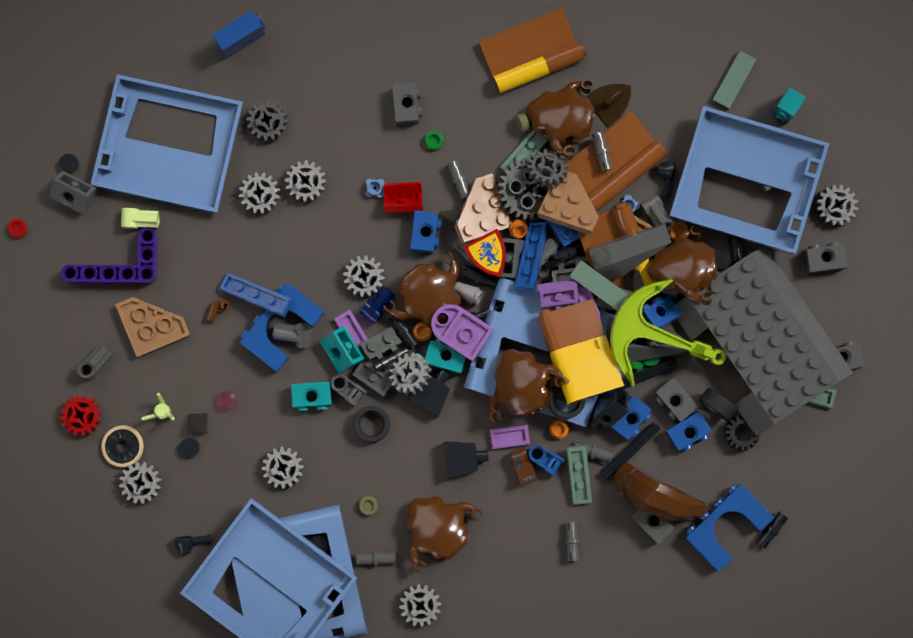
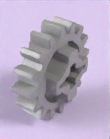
[285,160,327,202]
[239,172,281,214]
[816,184,858,226]
[343,255,385,297]
[389,353,431,395]
[262,447,304,489]
[119,462,162,504]
[399,584,441,627]

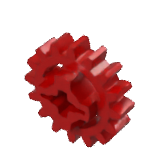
[60,394,103,436]

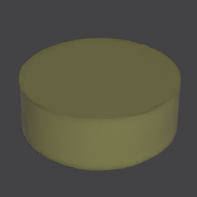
[516,113,530,133]
[359,496,378,515]

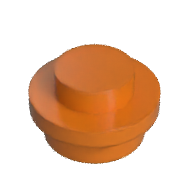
[509,220,528,238]
[413,322,432,342]
[549,420,569,439]

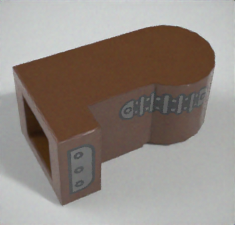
[510,447,537,486]

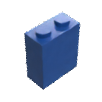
[212,10,266,58]

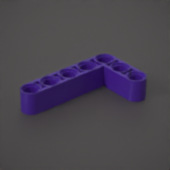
[61,227,159,284]

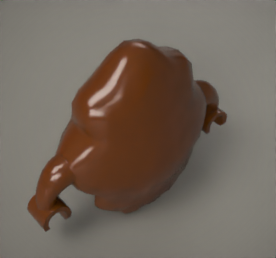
[526,79,595,160]
[647,225,717,305]
[383,252,461,328]
[489,349,569,422]
[405,496,483,573]

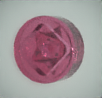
[217,391,237,410]

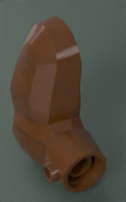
[614,463,711,521]

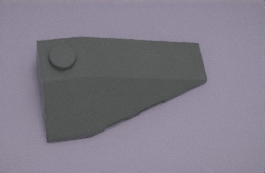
[589,224,671,281]
[606,317,687,362]

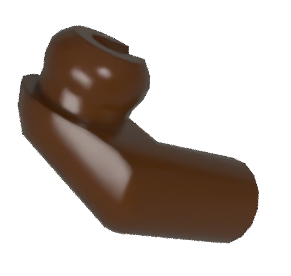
[205,299,230,322]

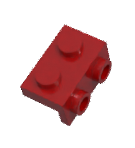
[383,182,423,213]

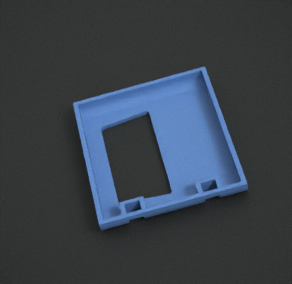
[90,74,243,214]
[670,106,830,254]
[464,278,615,428]
[180,498,358,638]
[226,504,368,638]

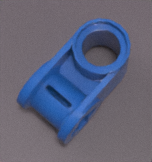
[528,445,565,477]

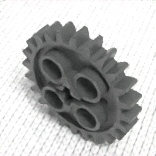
[496,158,549,221]

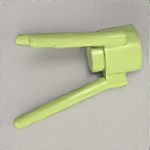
[141,393,175,421]

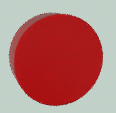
[8,218,28,238]

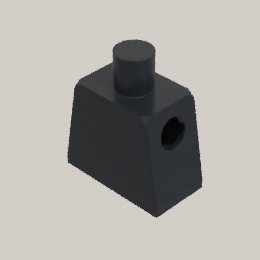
[407,369,450,417]
[589,387,630,429]
[444,441,489,478]

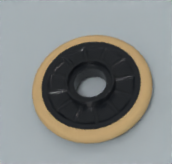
[101,425,144,468]

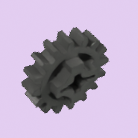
[246,100,288,142]
[526,149,568,188]

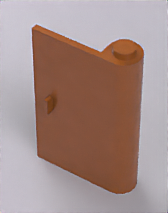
[565,111,668,212]

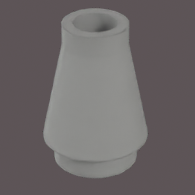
[454,282,483,305]

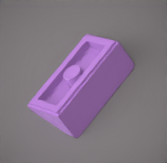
[537,280,579,308]

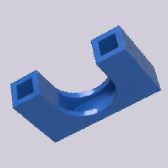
[240,283,325,372]
[684,484,774,572]

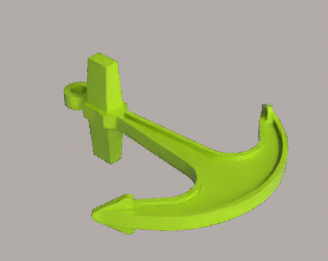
[610,278,726,387]

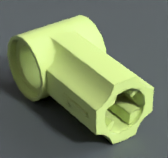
[121,208,160,229]

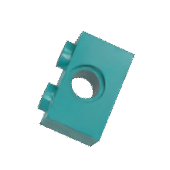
[772,87,806,124]
[320,326,365,374]
[425,339,466,374]
[291,382,332,411]

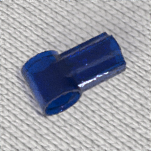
[359,285,396,325]

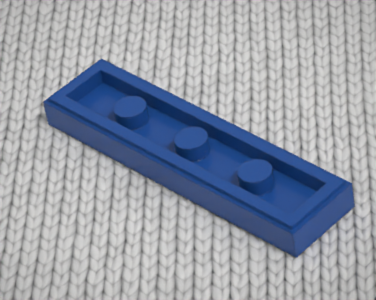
[514,222,549,292]
[219,272,293,317]

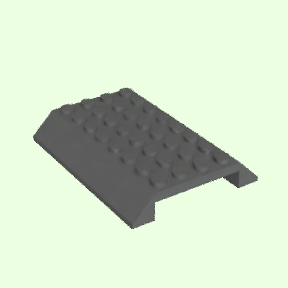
[676,247,853,437]

